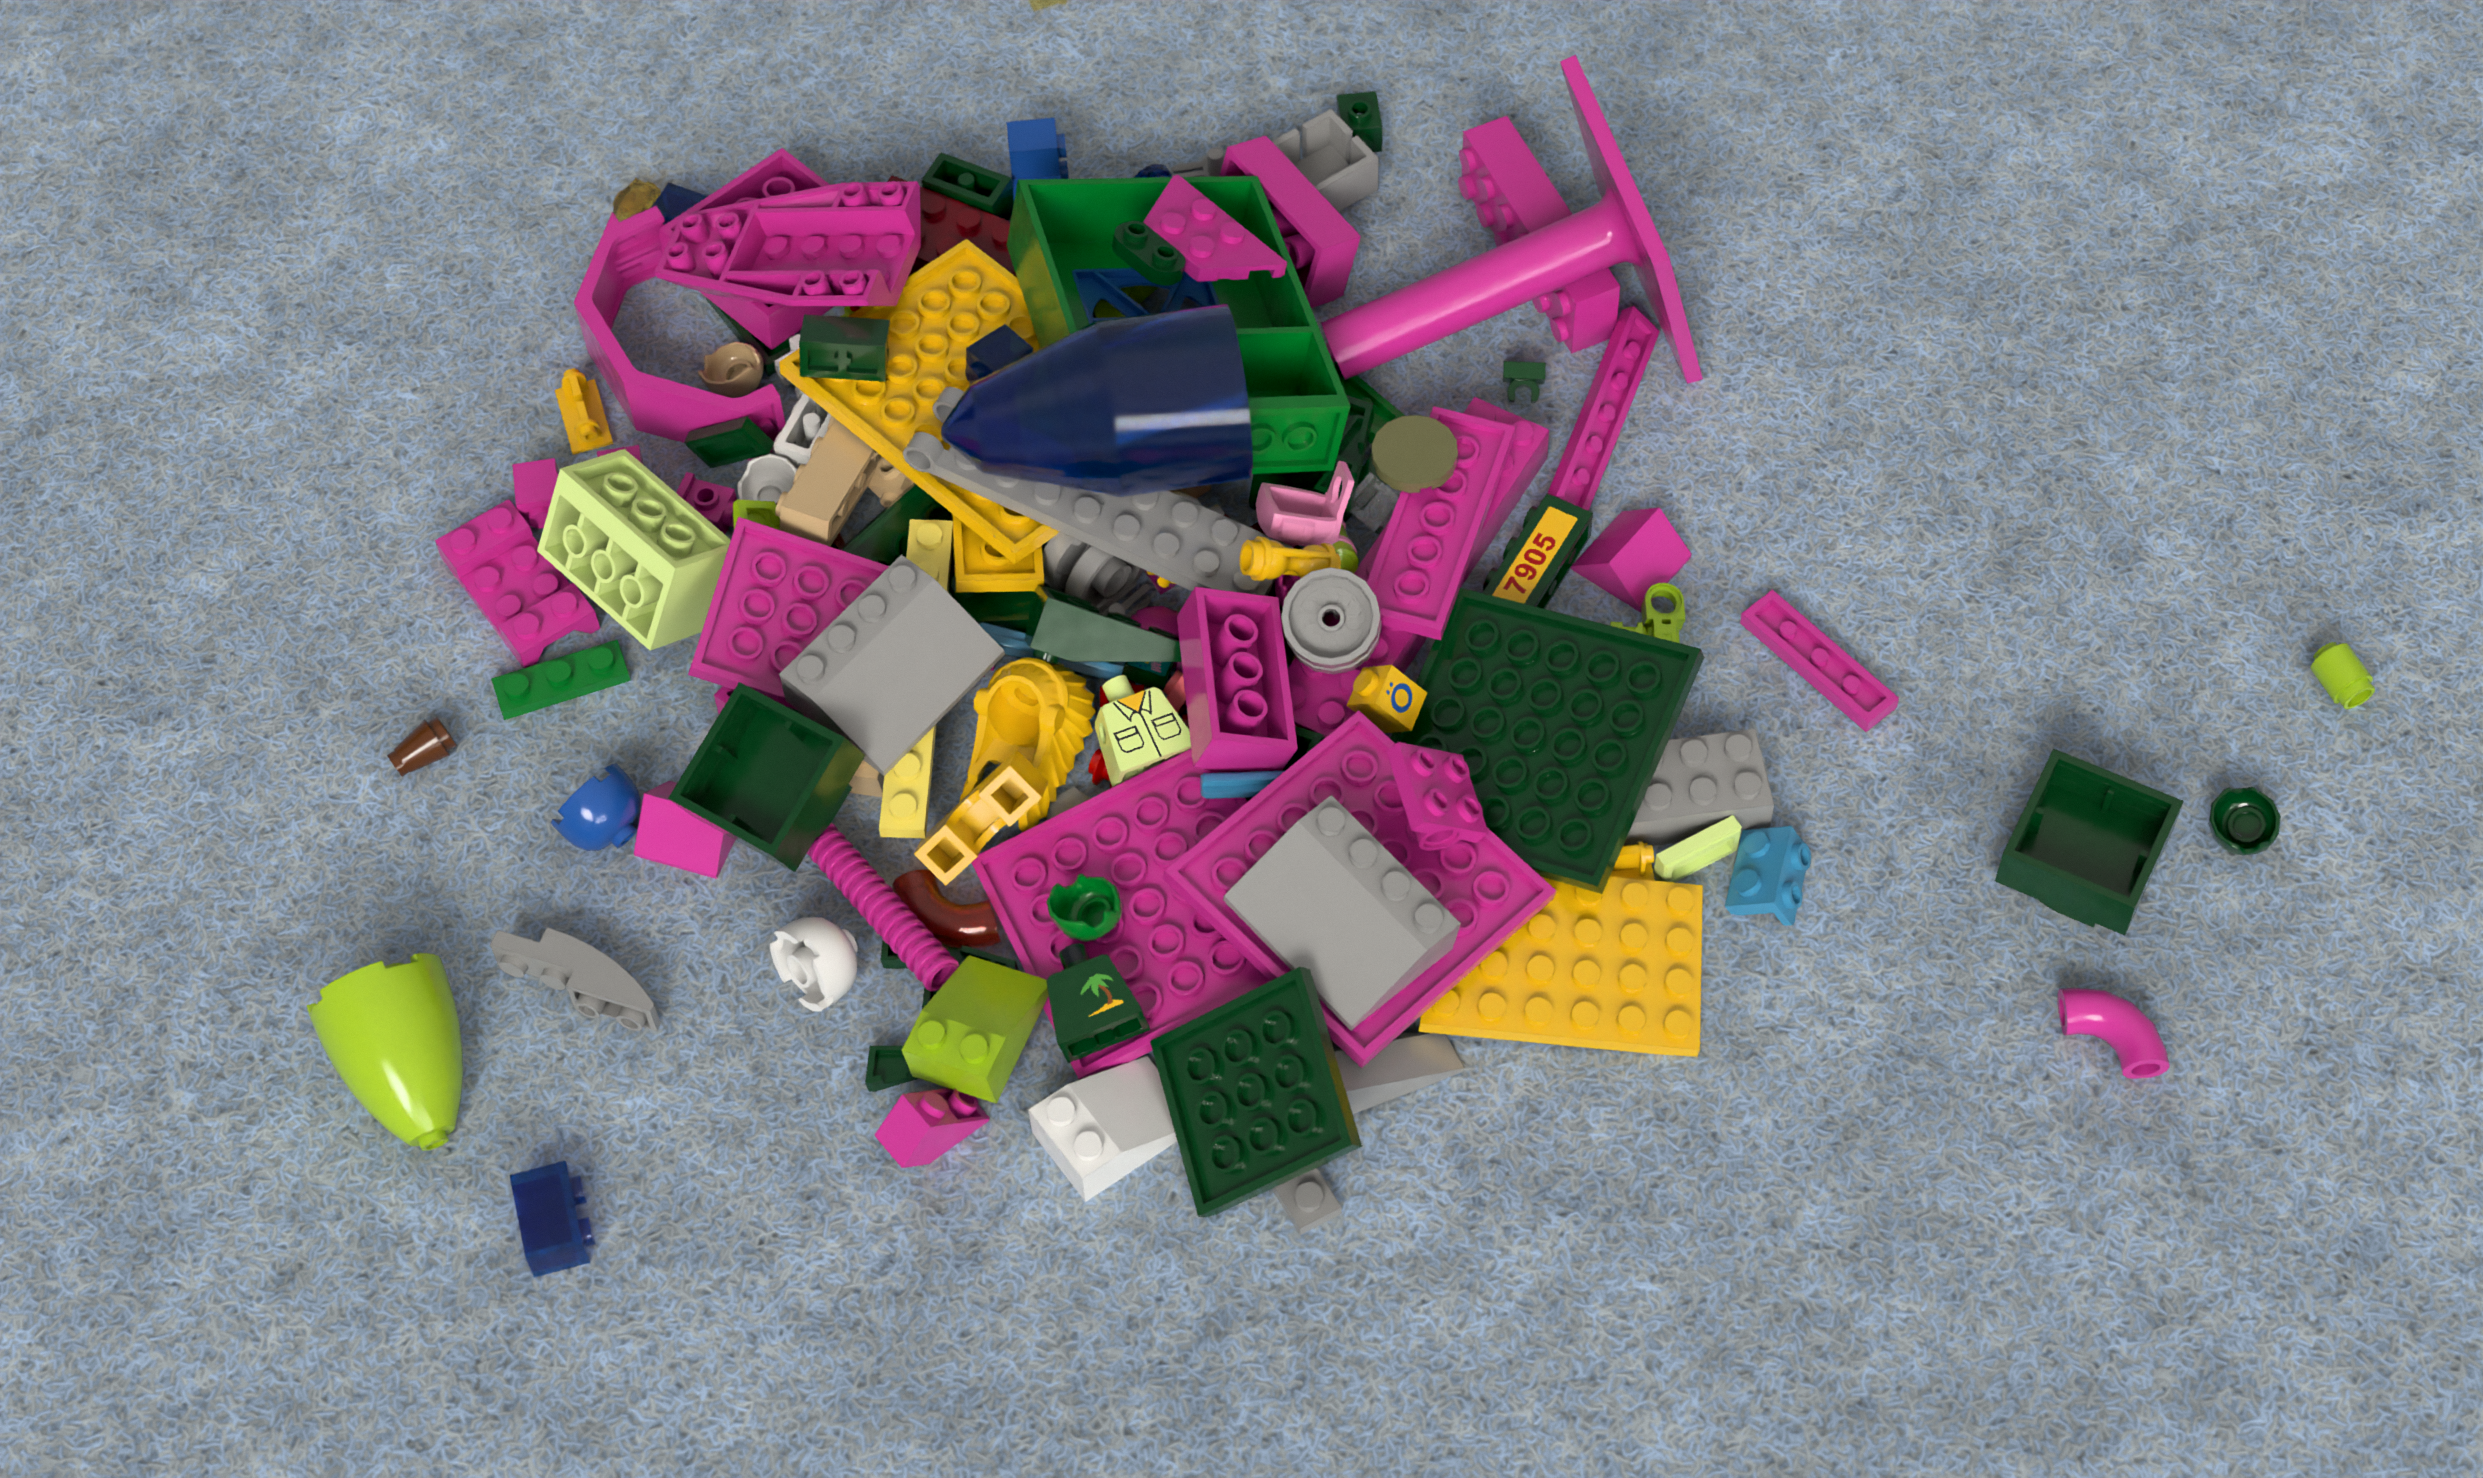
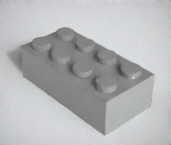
[1623,729,1774,846]

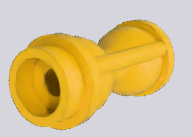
[1239,536,1341,581]

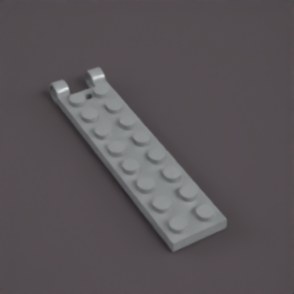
[903,387,1292,596]

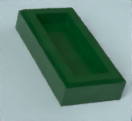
[684,416,774,468]

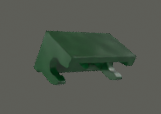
[799,314,890,382]

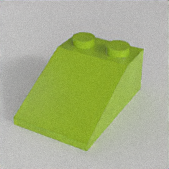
[901,955,1049,1104]

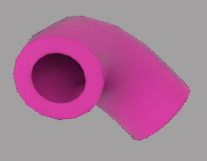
[2057,988,2170,1079]

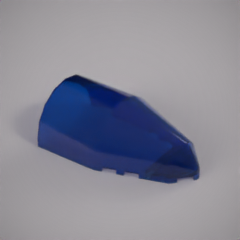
[941,304,1253,497]

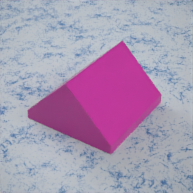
[1571,507,1692,613]
[634,781,735,879]

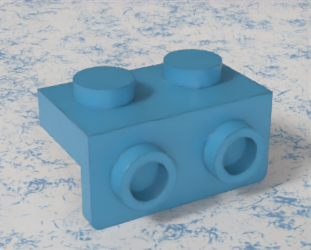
[1725,826,1811,926]

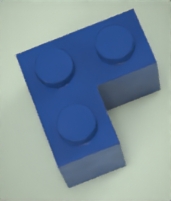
[1006,117,1069,199]

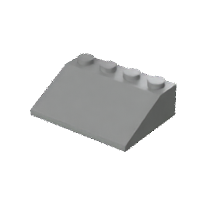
[779,554,1005,776]
[1223,795,1461,1030]

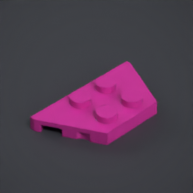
[1143,174,1287,282]

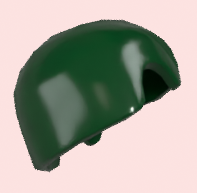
[2208,787,2281,856]

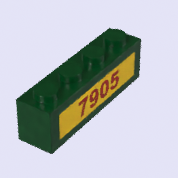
[1483,493,1593,609]

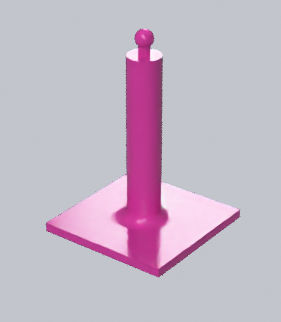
[1321,55,1703,384]

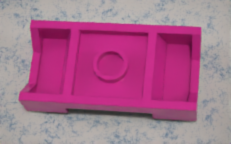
[435,499,600,668]

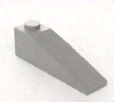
[1331,1032,1464,1114]

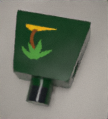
[1046,944,1151,1063]

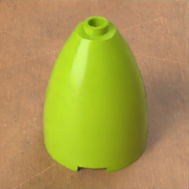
[306,953,463,1151]

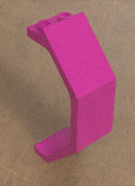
[574,206,786,461]

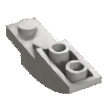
[490,927,661,1031]

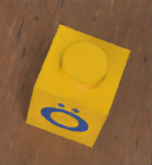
[1346,665,1427,733]

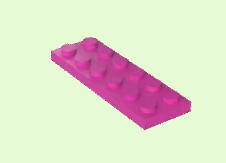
[1366,406,1516,640]

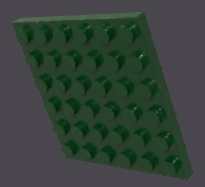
[1390,588,1704,894]

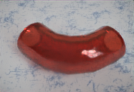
[892,870,1002,948]

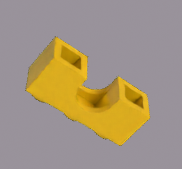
[914,750,1049,886]

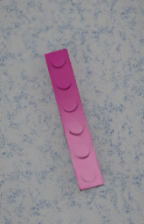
[1548,306,1660,511]

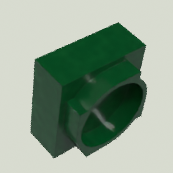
[668,682,866,872]
[1995,748,2184,936]

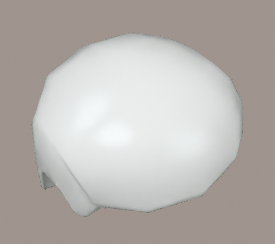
[738,454,797,505]

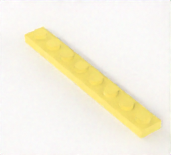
[879,519,953,839]

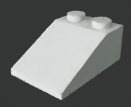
[1028,1056,1177,1202]

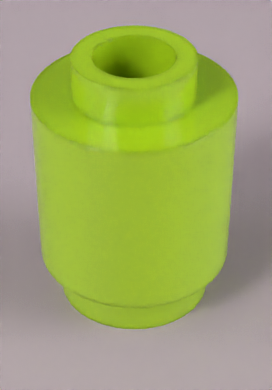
[2310,642,2375,710]

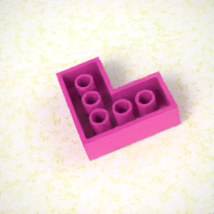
[659,148,833,350]

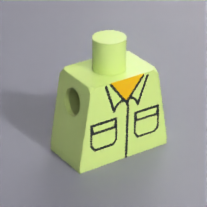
[1095,675,1191,787]

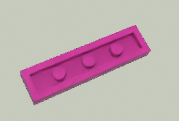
[1740,589,1899,732]

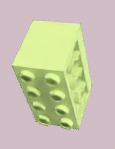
[537,449,731,651]

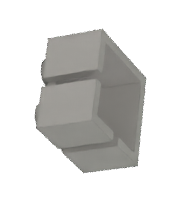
[1272,109,1378,212]

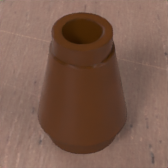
[387,717,457,777]

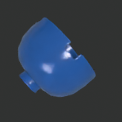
[551,763,641,851]

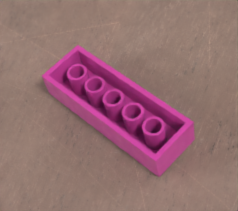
[1458,115,1620,354]

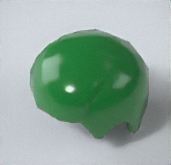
[1046,874,1123,942]

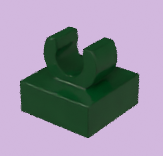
[1503,361,1546,403]

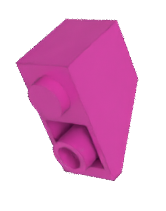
[874,1088,990,1168]

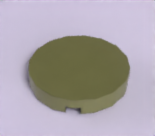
[1372,415,1458,493]

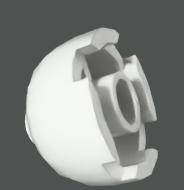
[770,917,858,1012]

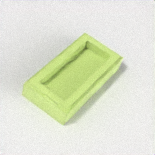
[1653,815,1742,883]

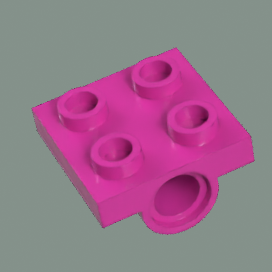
[1386,742,1489,851]

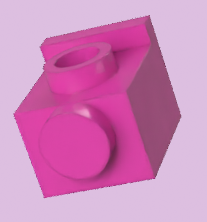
[676,472,737,534]

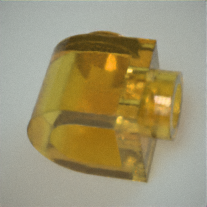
[613,178,668,222]

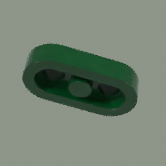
[1112,221,1185,286]

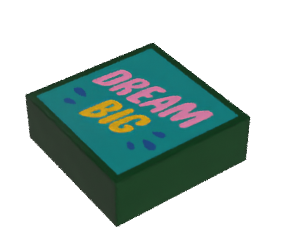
[1122,662,1174,690]

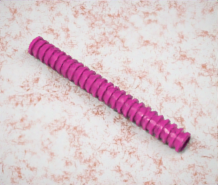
[807,822,959,991]

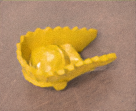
[959,657,1096,832]

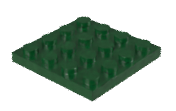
[1150,967,1362,1218]

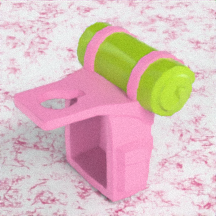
[1255,461,1359,574]

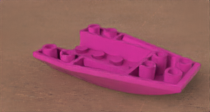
[654,181,921,306]

